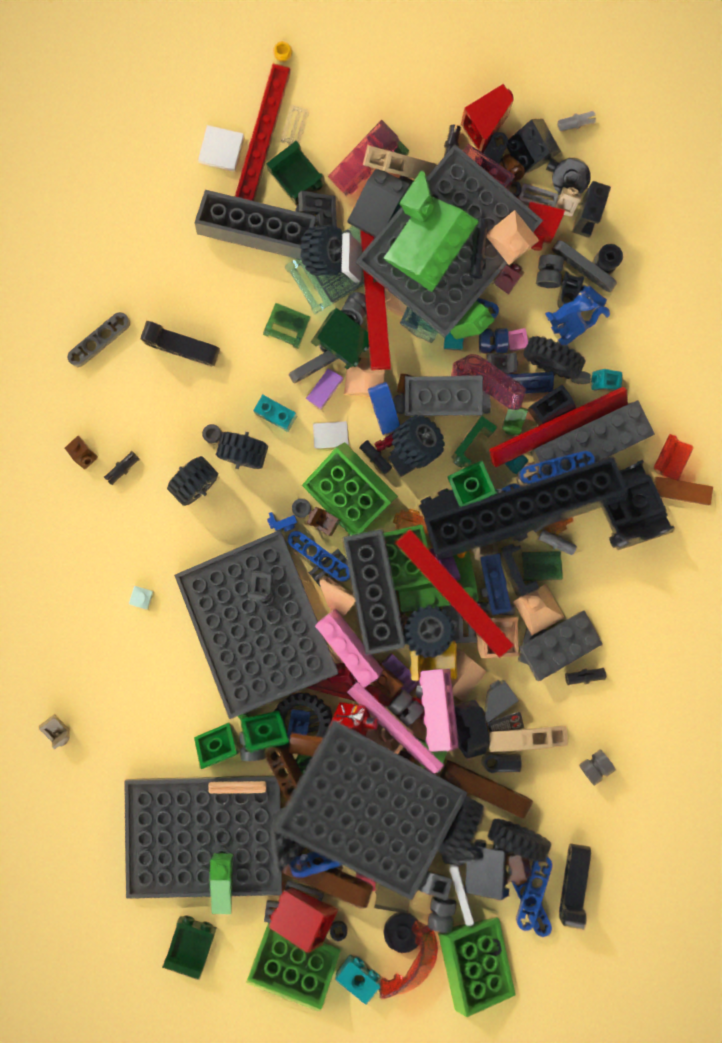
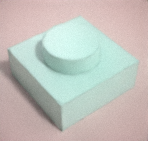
[129,586,154,610]

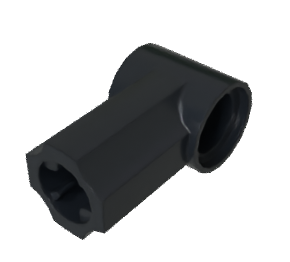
[481,752,522,773]

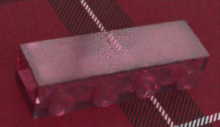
[328,119,399,197]

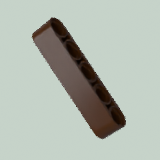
[265,743,303,802]
[440,760,533,819]
[282,853,373,908]

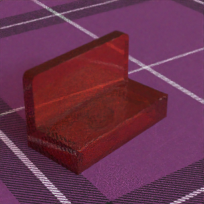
[654,434,694,481]

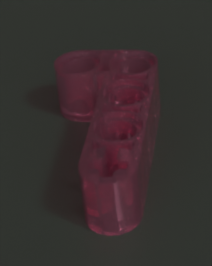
[451,354,526,410]

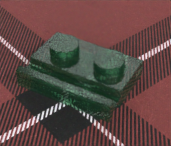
[521,551,563,581]

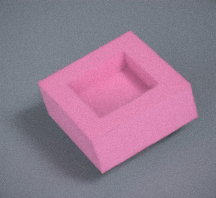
[508,328,528,352]

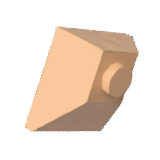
[486,210,539,265]
[344,358,385,397]
[320,575,355,616]
[513,584,565,635]

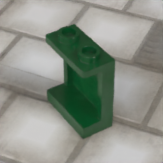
[266,141,325,205]
[311,307,369,369]
[451,416,497,468]
[162,915,217,980]

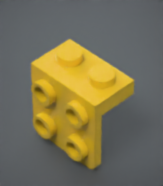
[409,641,457,681]

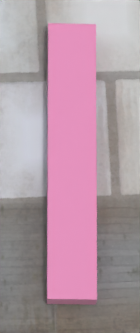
[347,682,443,774]

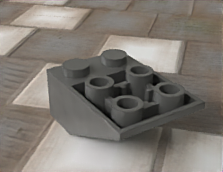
[271,807,306,874]

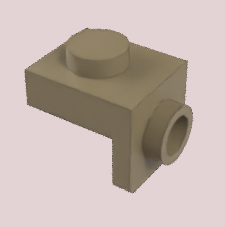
[39,714,70,750]

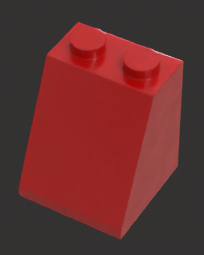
[461,84,514,155]
[269,888,339,953]

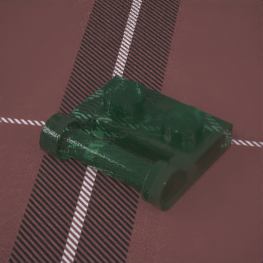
[263,303,311,349]

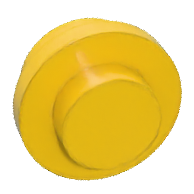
[273,41,292,62]

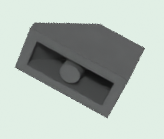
[484,679,519,723]

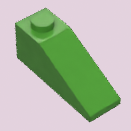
[210,853,233,915]

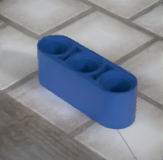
[368,382,400,435]

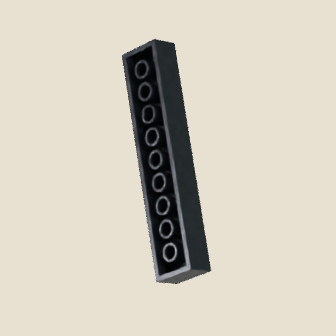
[424,456,628,561]

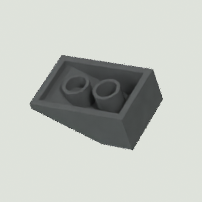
[347,169,410,238]

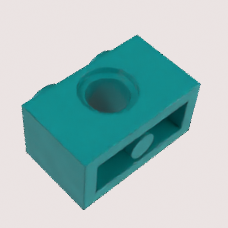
[253,394,297,432]
[335,954,381,1005]

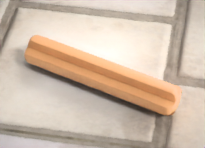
[208,781,267,794]

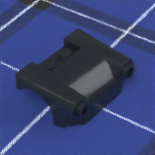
[602,460,675,550]

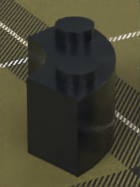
[455,700,490,759]

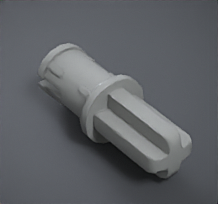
[557,111,596,131]
[538,529,577,555]

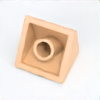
[451,647,486,702]

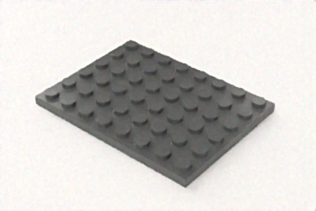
[355,145,543,338]
[174,530,339,719]
[274,719,467,900]
[124,776,282,899]

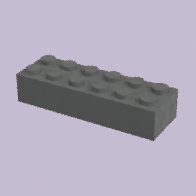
[194,189,316,260]
[530,400,655,476]
[343,529,406,655]

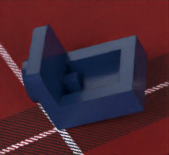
[287,709,311,740]

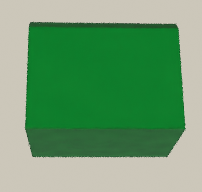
[447,460,497,507]
[240,710,288,752]
[194,723,241,770]

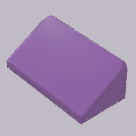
[306,369,343,410]

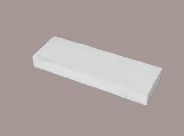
[450,863,474,926]

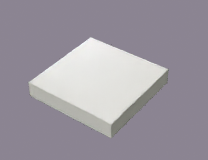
[198,125,244,172]
[342,233,362,283]

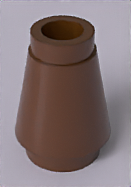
[501,154,525,182]

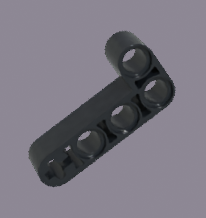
[140,321,220,367]
[559,843,591,930]

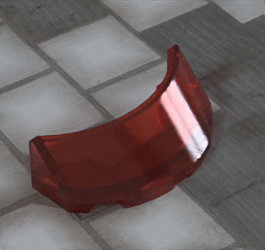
[379,920,438,999]

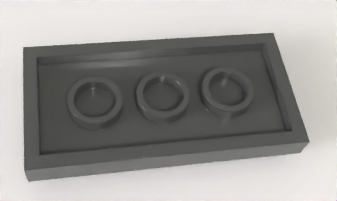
[405,376,483,416]
[519,610,603,681]

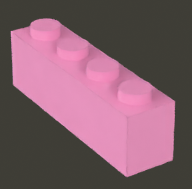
[315,609,383,688]
[420,668,459,751]

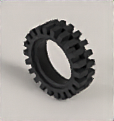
[523,336,586,380]
[274,692,332,755]
[438,796,484,861]
[487,818,552,863]

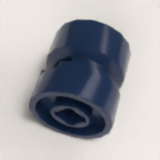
[479,328,509,354]

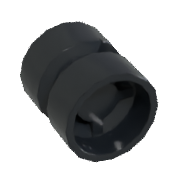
[592,244,623,275]

